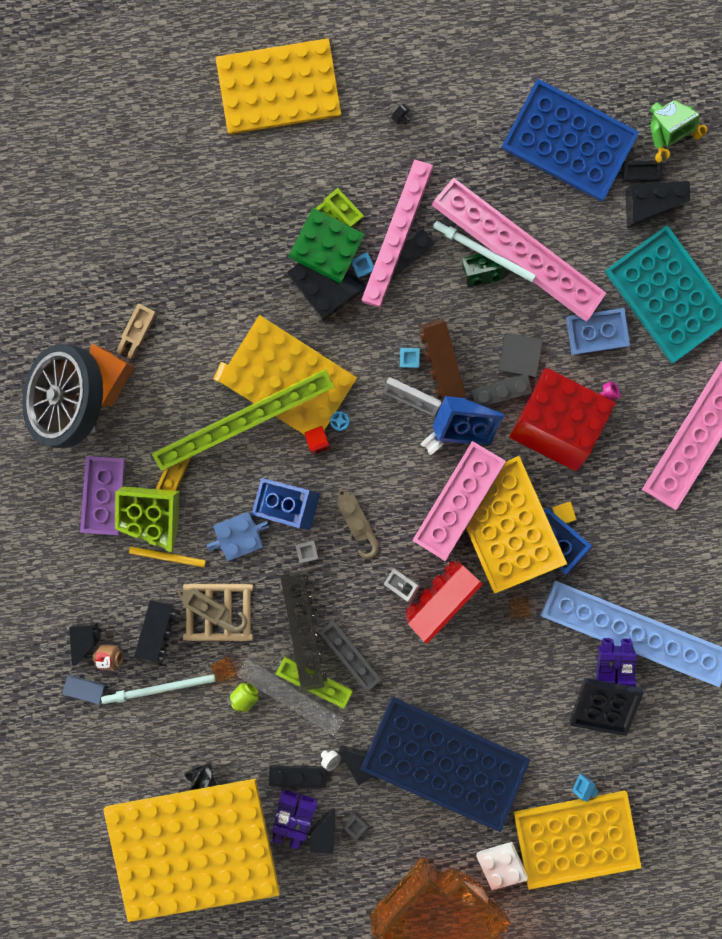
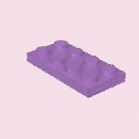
[80,456,126,535]

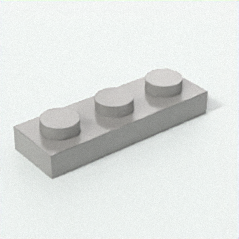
[382,377,442,416]

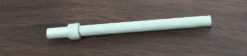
[433,221,536,282]
[101,674,216,704]

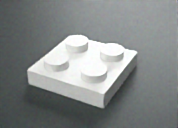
[476,842,528,890]

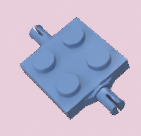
[207,511,270,561]

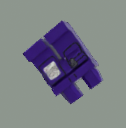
[596,638,637,687]
[272,789,317,849]

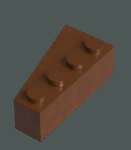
[418,319,466,401]

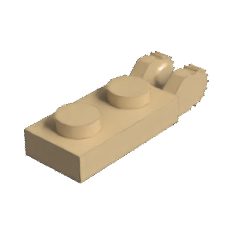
[117,303,157,360]

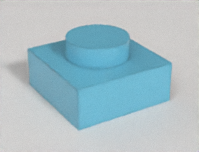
[400,348,420,368]

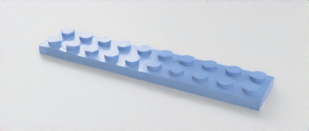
[540,580,722,687]

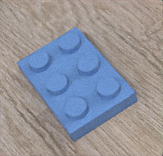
[566,308,630,355]

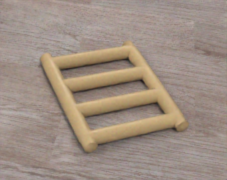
[183,584,254,641]

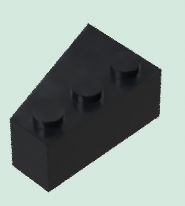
[625,181,691,228]
[134,600,177,667]

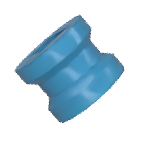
[330,412,349,431]

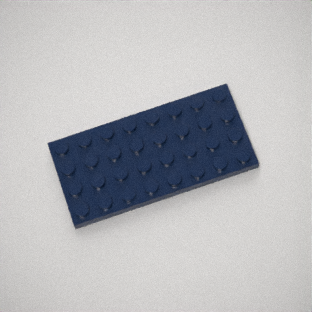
[360,696,531,832]

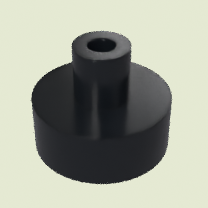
[391,104,411,125]

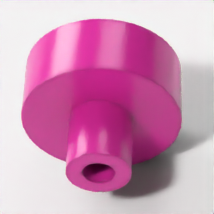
[600,381,621,401]

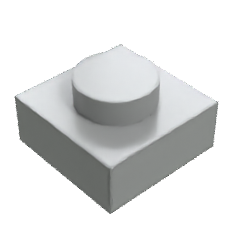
[295,540,319,563]

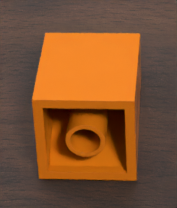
[90,344,135,408]

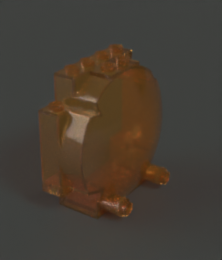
[369,857,510,939]

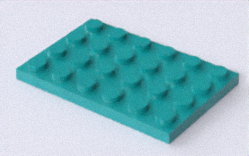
[604,225,722,364]

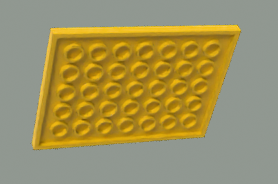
[103,778,280,922]

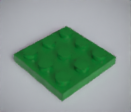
[288,208,365,284]

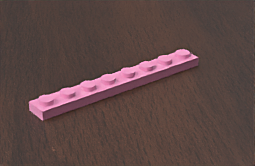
[362,160,433,308]

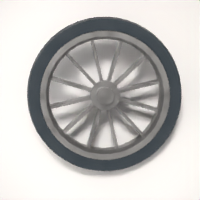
[22,344,103,448]

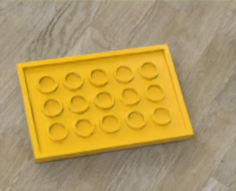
[216,38,341,135]
[218,315,357,435]
[466,456,567,594]
[513,790,641,890]

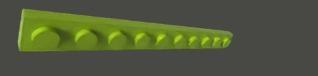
[152,369,334,471]

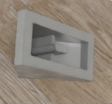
[384,568,420,603]

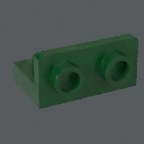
[462,254,505,287]

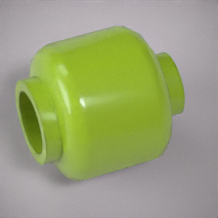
[230,683,259,712]

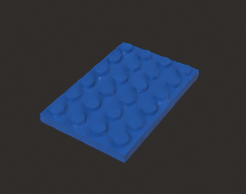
[501,78,639,202]

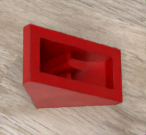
[304,426,331,455]

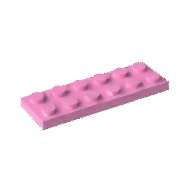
[412,441,506,561]

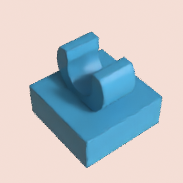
[572,774,599,802]

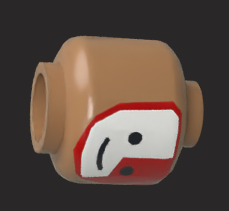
[93,645,124,671]

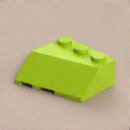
[115,486,179,553]

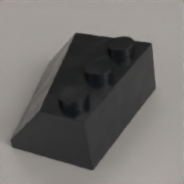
[287,263,367,322]

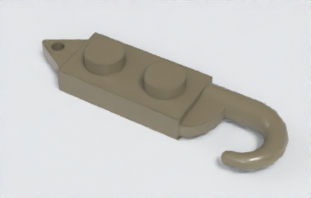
[337,488,379,559]
[177,588,247,634]

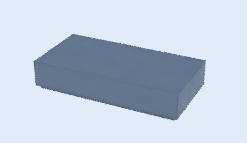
[62,674,106,704]

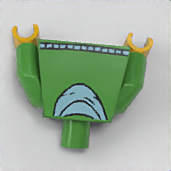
[650,101,708,163]

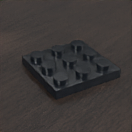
[569,678,644,736]

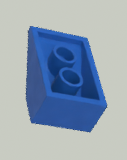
[432,396,504,445]
[251,478,320,530]
[544,508,593,576]

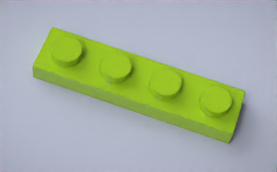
[276,656,353,709]

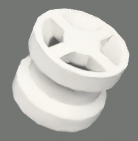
[420,432,444,455]

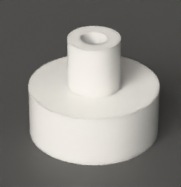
[321,751,341,771]

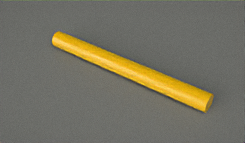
[129,546,206,568]

